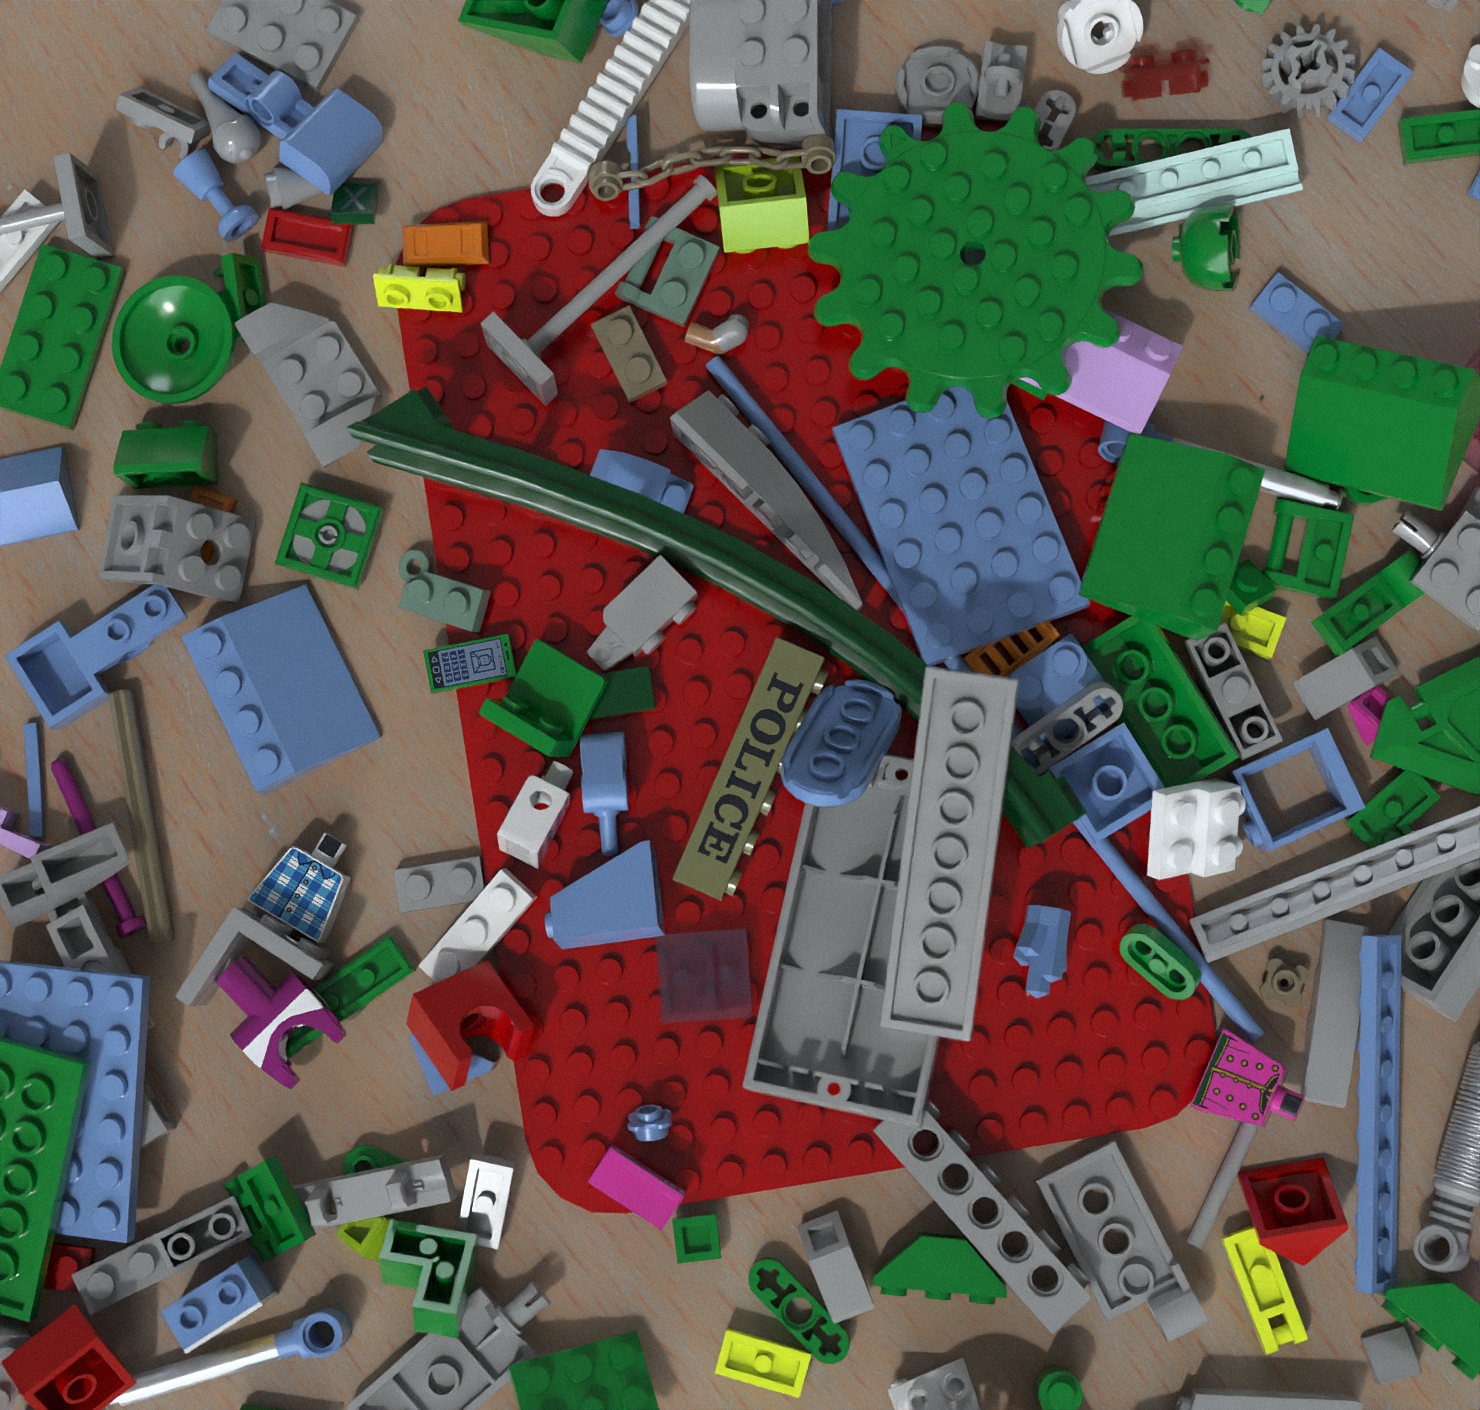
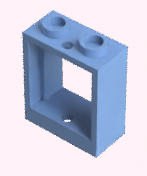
[1226,728,1366,853]

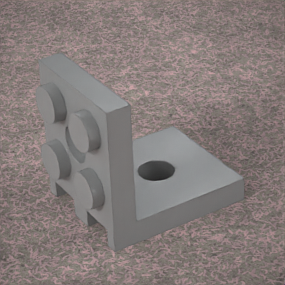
[97,495,256,604]
[175,907,337,1007]

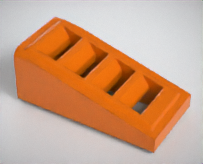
[963,621,1060,677]

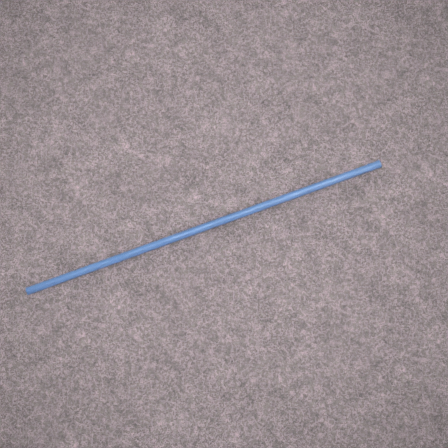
[705,356,1264,1043]

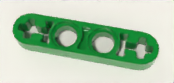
[1091,129,1251,172]

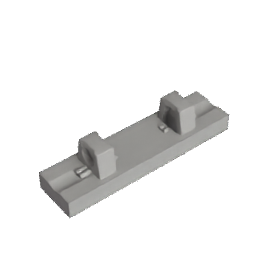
[292,1154,457,1229]

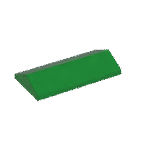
[1082,616,1240,788]

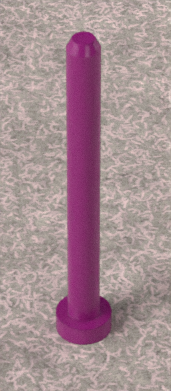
[51,758,147,938]

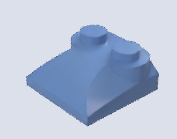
[1007,633,1111,752]
[1049,723,1165,844]

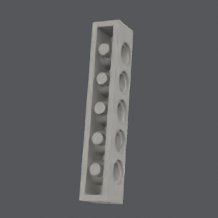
[871,1099,1092,1334]

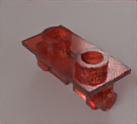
[1118,49,1210,101]

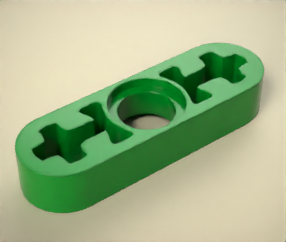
[748,1257,850,1364]

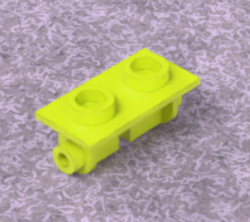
[373,264,466,312]

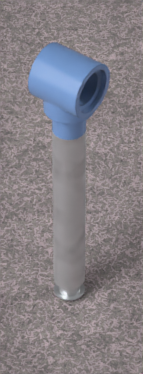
[1098,419,1343,511]
[105,1307,351,1410]

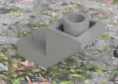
[1292,636,1399,720]
[797,1210,875,1324]

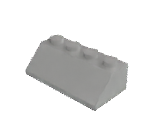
[1388,858,1480,1022]

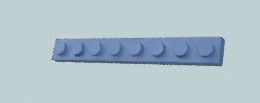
[1354,934,1402,1294]

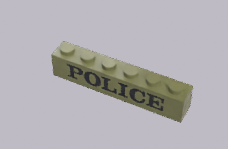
[672,637,829,901]

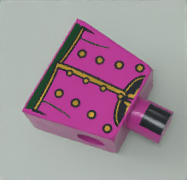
[1191,1029,1305,1128]

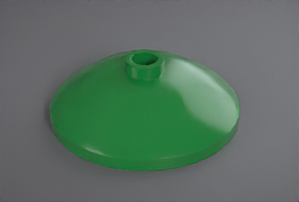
[112,275,236,404]

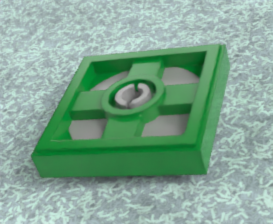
[275,482,385,590]

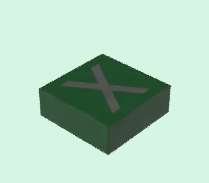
[331,184,379,224]

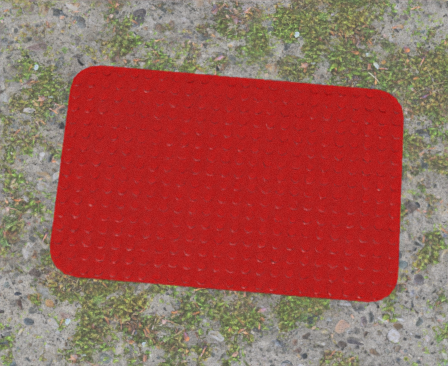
[396,117,1215,1214]

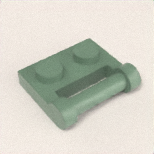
[614,216,720,327]

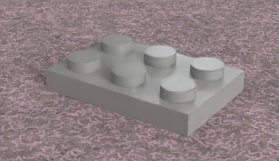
[206,0,359,93]

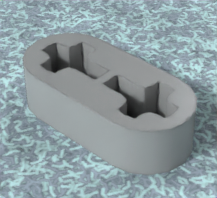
[1035,90,1077,150]

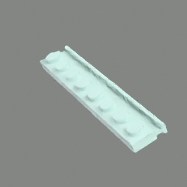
[964,128,1303,266]

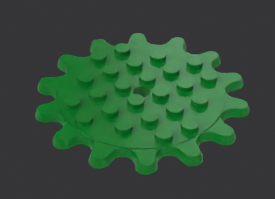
[807,102,1144,419]

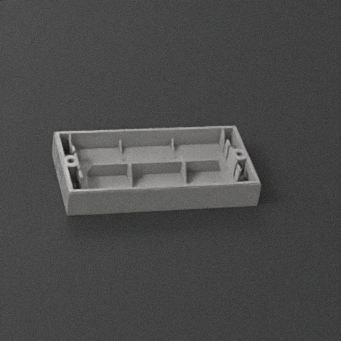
[743,753,941,1128]

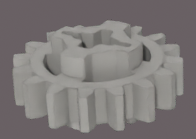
[1262,24,1355,118]

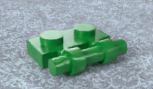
[224,1156,316,1262]

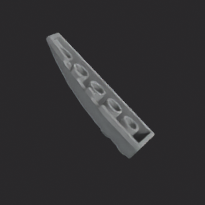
[670,390,863,612]

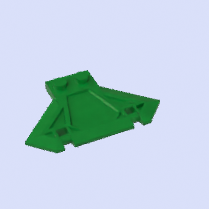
[1370,656,1480,796]

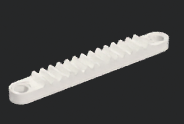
[531,0,690,217]

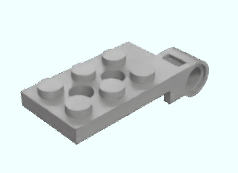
[1035,1140,1208,1343]

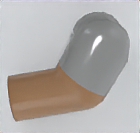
[684,314,749,354]

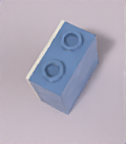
[160,1253,279,1354]

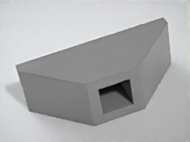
[1185,623,1283,760]

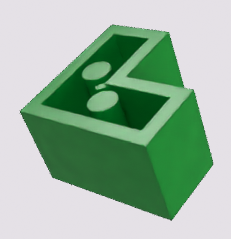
[379,1219,478,1339]

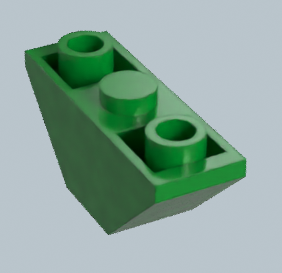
[872,1232,1007,1304]
[1378,1278,1480,1380]

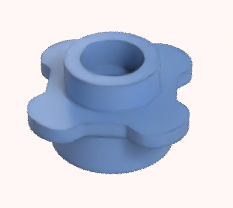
[627,1105,672,1141]

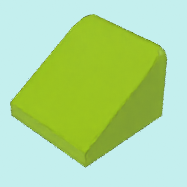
[335,1215,395,1262]

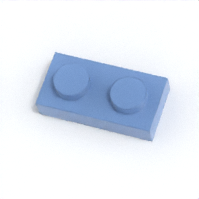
[1326,48,1414,144]
[1249,272,1346,355]

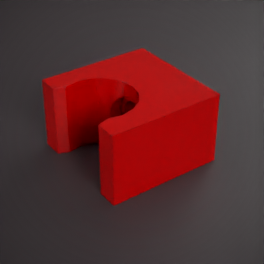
[406,960,535,1091]

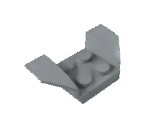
[234,302,382,468]

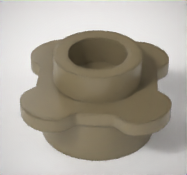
[1259,958,1309,1007]

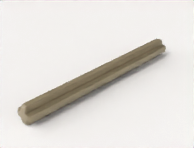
[108,689,175,944]

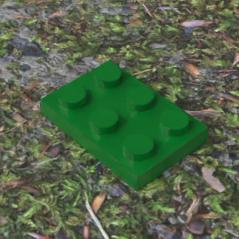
[508,1330,659,1410]

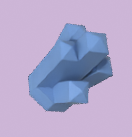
[1013,905,1071,998]

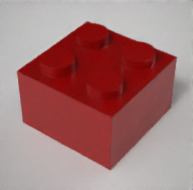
[0,1304,137,1410]

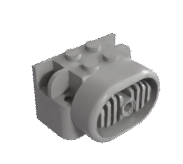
[689,0,832,150]

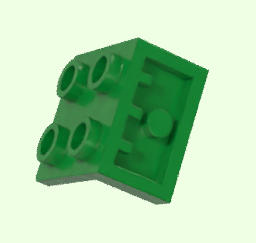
[478,639,608,757]

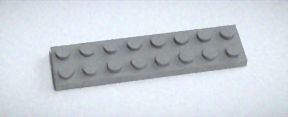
[880,666,1019,1041]

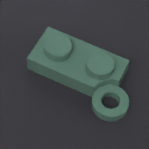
[398,550,491,632]

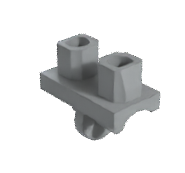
[975,41,1028,123]

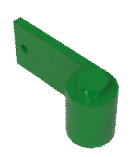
[1033,1364,1083,1410]

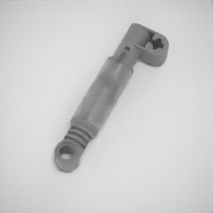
[1414,1041,1480,1274]

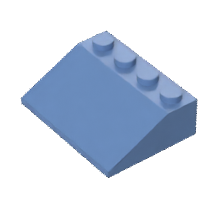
[181,584,382,795]

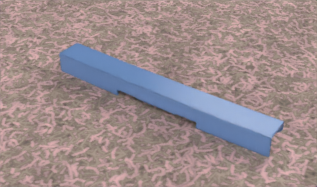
[626,115,641,229]
[23,723,45,837]

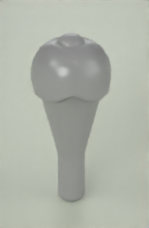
[188,73,261,163]

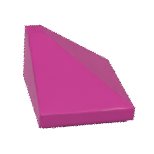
[1347,685,1392,746]

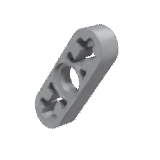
[1011,682,1123,775]

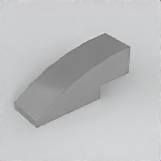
[0,823,130,929]

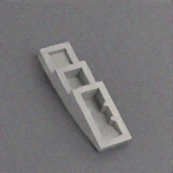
[1301,919,1369,1108]

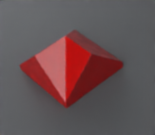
[1237,1157,1348,1266]

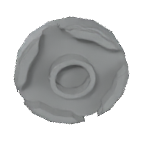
[895,45,980,127]

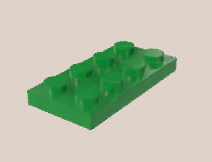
[0,243,126,431]

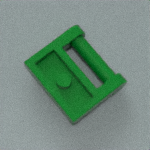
[1261,499,1354,601]

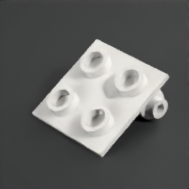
[888,1358,981,1410]

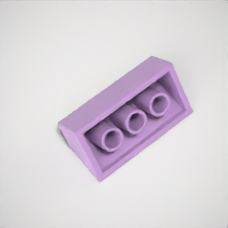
[1019,308,1183,435]

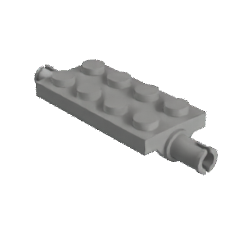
[1391,509,1480,634]
[346,1282,550,1410]

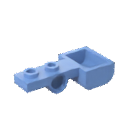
[208,53,383,196]
[4,584,188,730]

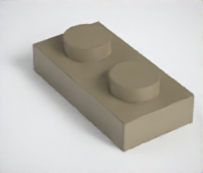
[591,306,668,403]

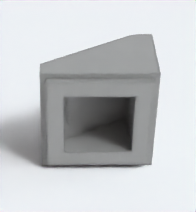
[1361,1326,1422,1385]

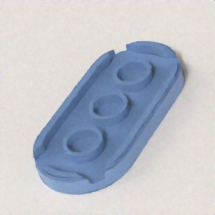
[781,679,902,807]

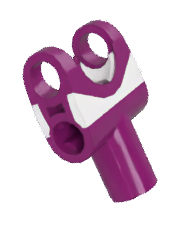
[216,956,347,1089]

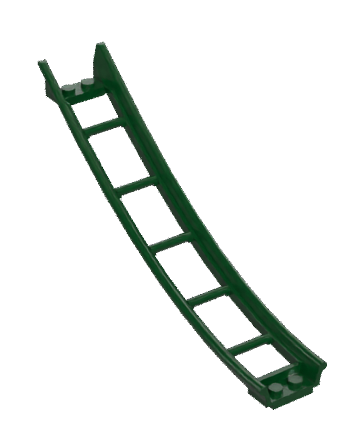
[346,385,1087,849]

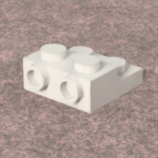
[1147,778,1246,880]

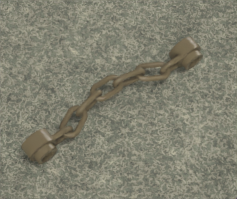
[589,134,836,201]

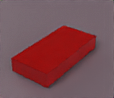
[261,207,354,267]

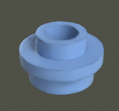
[600,0,639,37]

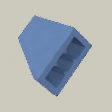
[545,840,665,949]

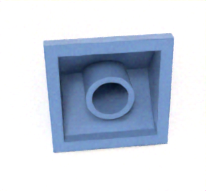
[0,447,79,547]

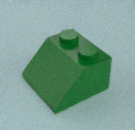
[113,420,219,489]

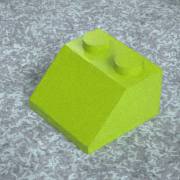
[714,156,810,253]

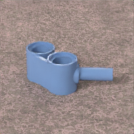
[580,731,629,856]

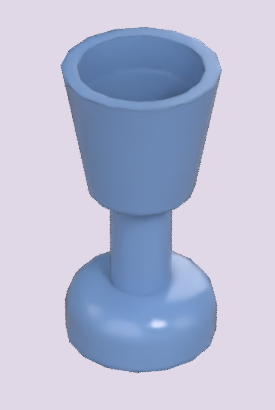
[173,149,259,242]

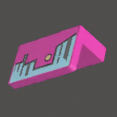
[588,1144,686,1231]

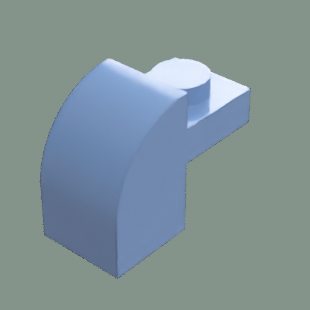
[590,449,694,514]

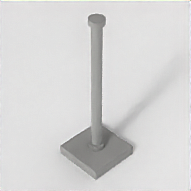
[0,152,114,259]
[481,175,717,406]

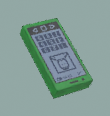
[423,634,517,694]

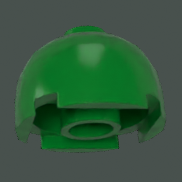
[1172,204,1240,291]

